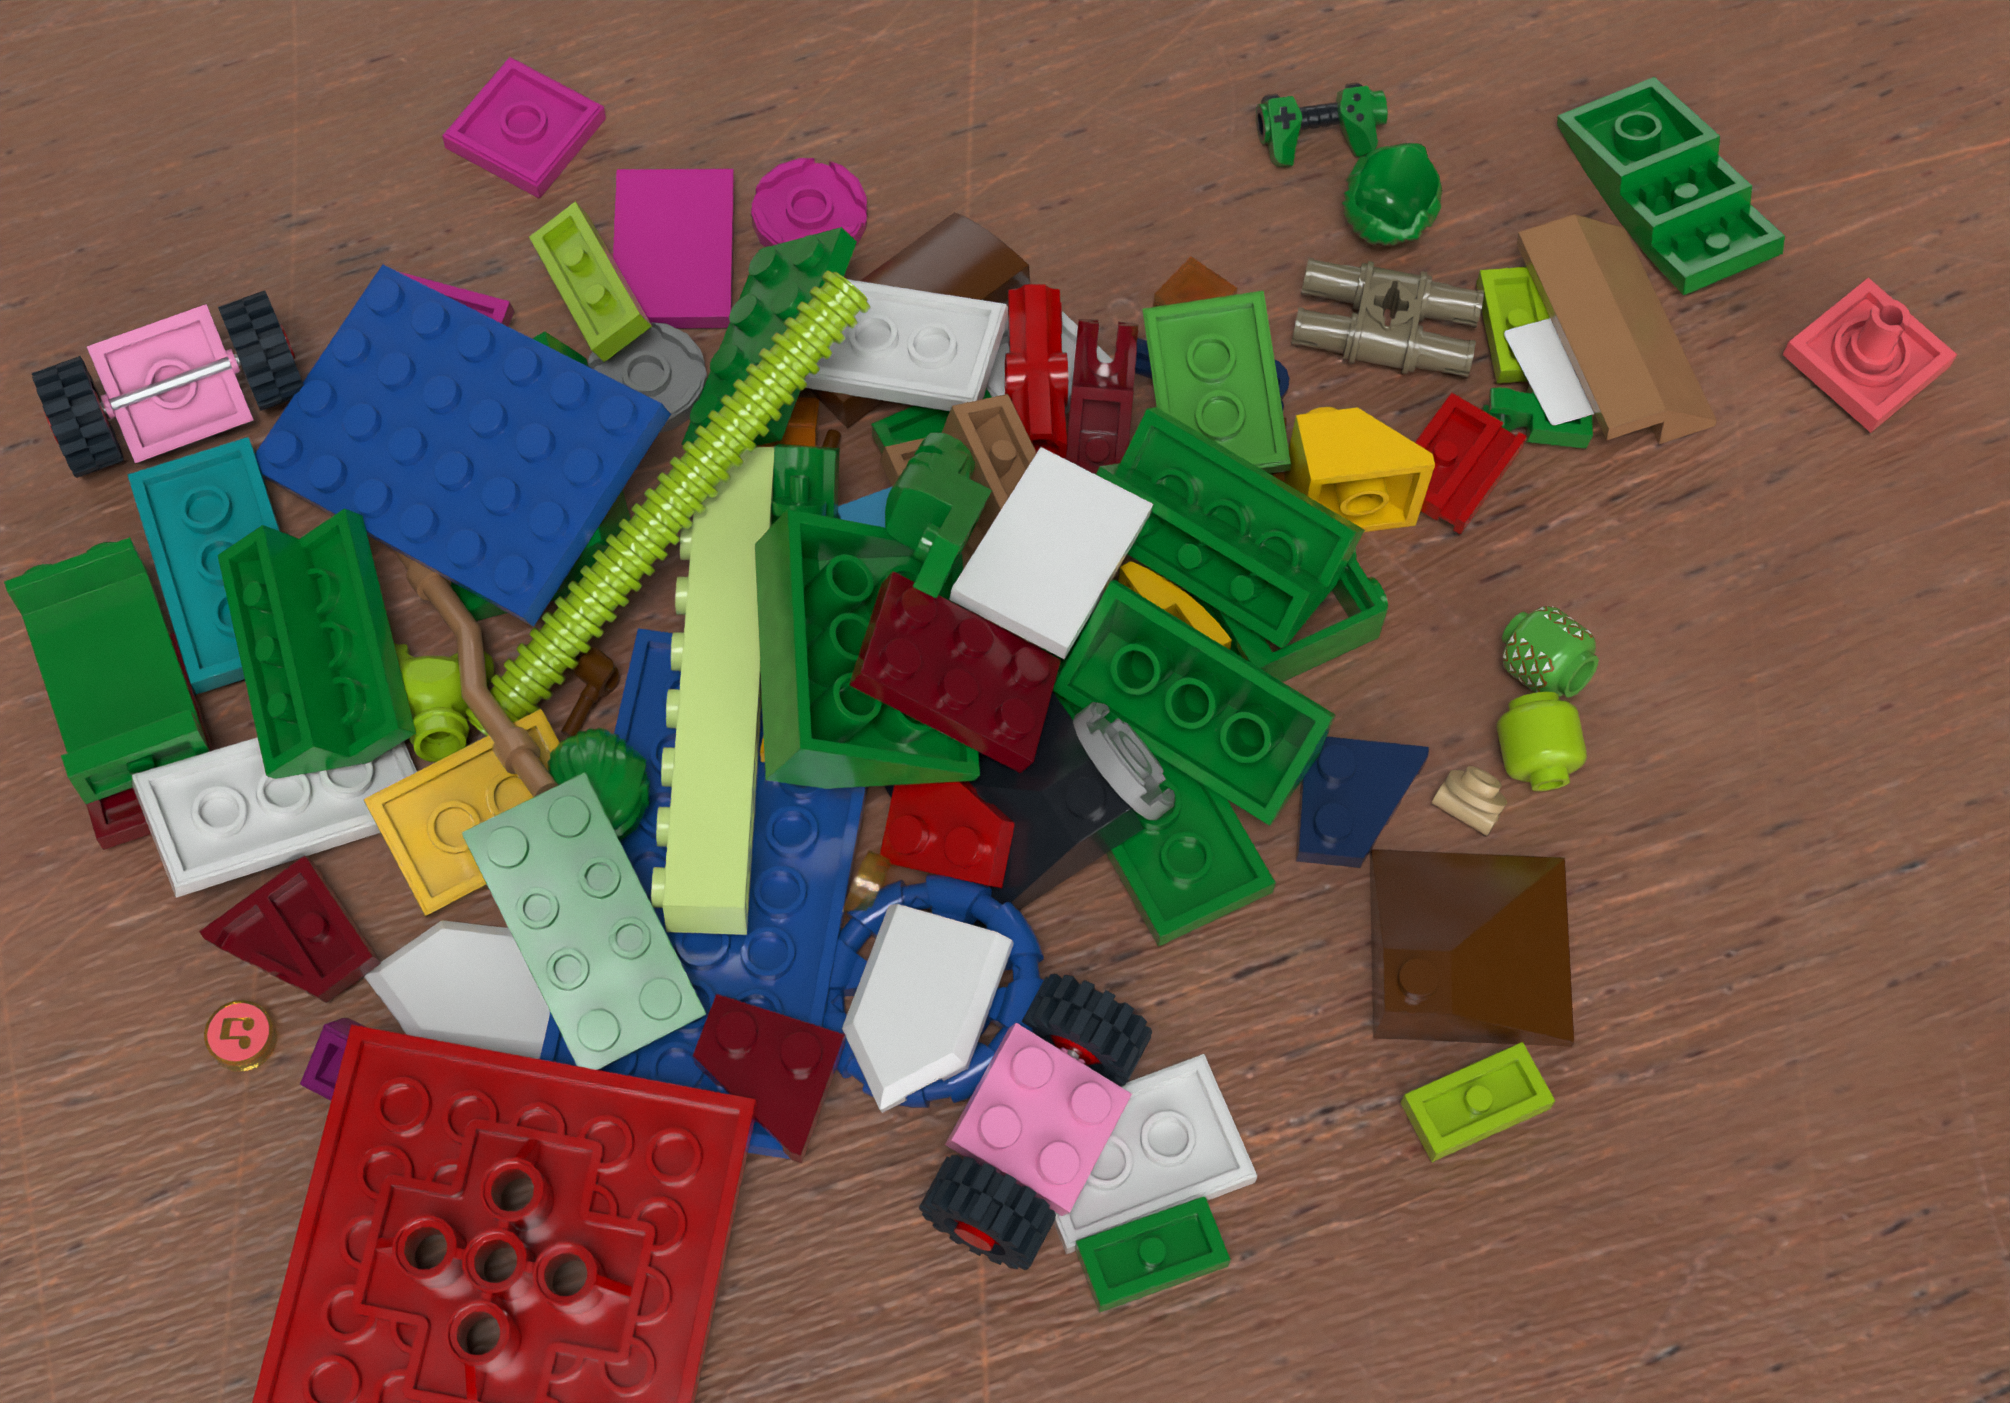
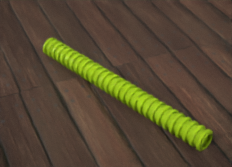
[465,271,871,736]

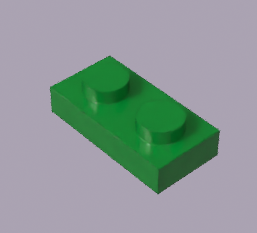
[1075,1196,1231,1313]

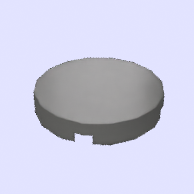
[588,322,708,433]
[1073,702,1175,820]

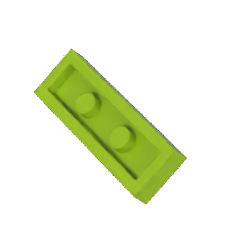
[529,201,652,362]

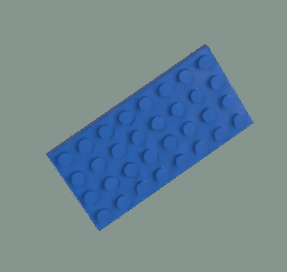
[540,628,868,1159]

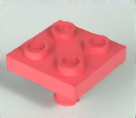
[1782,278,1957,433]

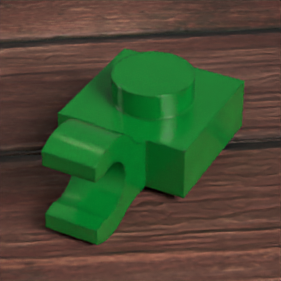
[1482,384,1593,449]

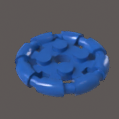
[823,875,1044,1108]

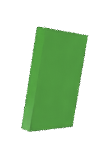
[1142,291,1291,474]

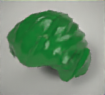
[1342,143,1442,246]
[547,728,650,841]

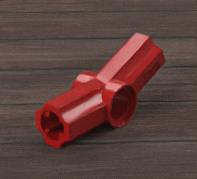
[1005,284,1069,458]

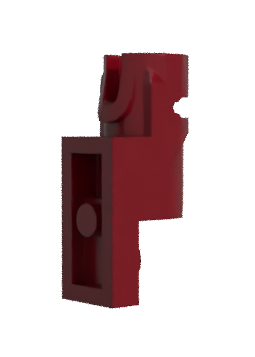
[1066,319,1139,475]

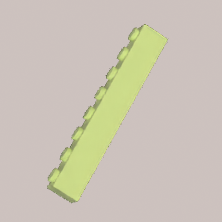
[651,447,774,935]

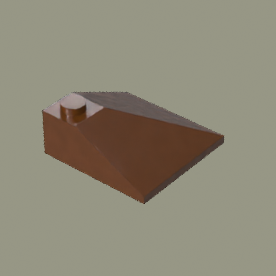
[1370,849,1574,1047]

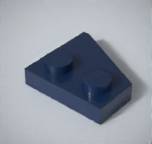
[1296,736,1429,868]

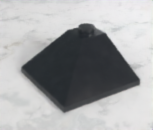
[884,691,1143,929]

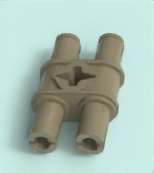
[1291,257,1484,378]

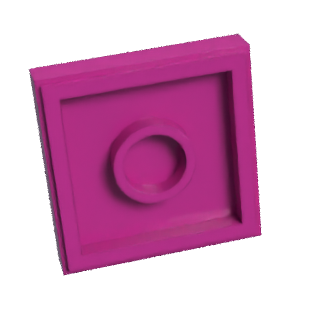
[442,57,606,199]

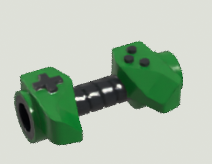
[1256,82,1388,167]

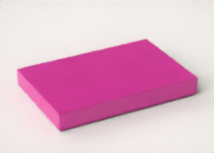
[613,169,735,328]

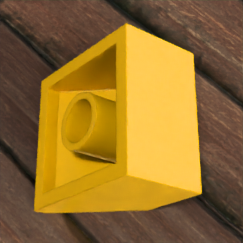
[1285,407,1435,532]

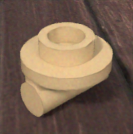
[1432,766,1507,836]

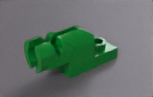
[885,433,992,598]

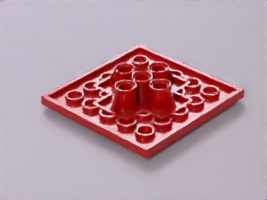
[252,1024,757,1403]

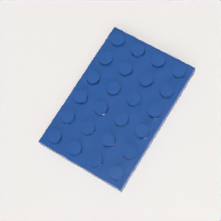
[255,264,671,627]

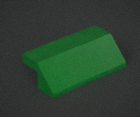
[1096,407,1365,648]
[217,508,416,779]

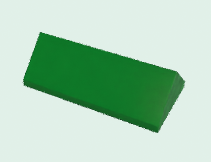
[1053,579,1336,826]

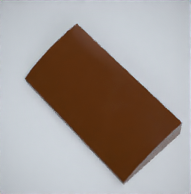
[809,212,1030,428]

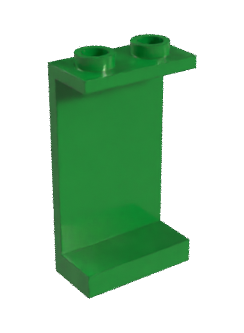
[4,537,210,804]

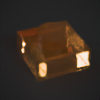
[1153,256,1238,307]

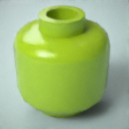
[1497,692,1587,791]

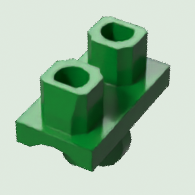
[771,444,840,525]

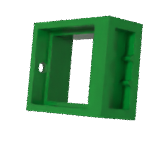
[1189,549,1388,682]

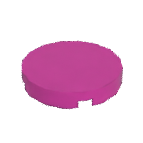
[751,158,867,247]

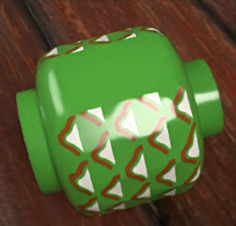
[1502,606,1599,697]

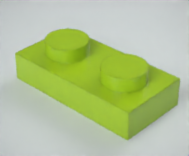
[1476,267,1550,383]
[1400,1042,1555,1162]

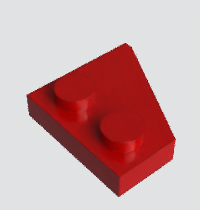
[878,781,1015,888]

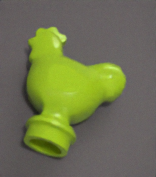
[394,643,495,762]

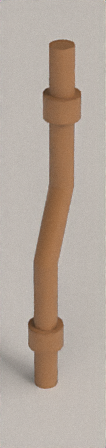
[392,549,558,797]

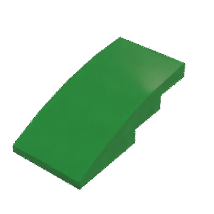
[1557,77,1785,296]

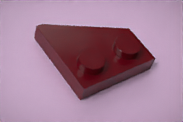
[199,855,381,1003]
[693,994,846,1163]

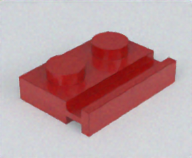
[1415,392,1527,535]

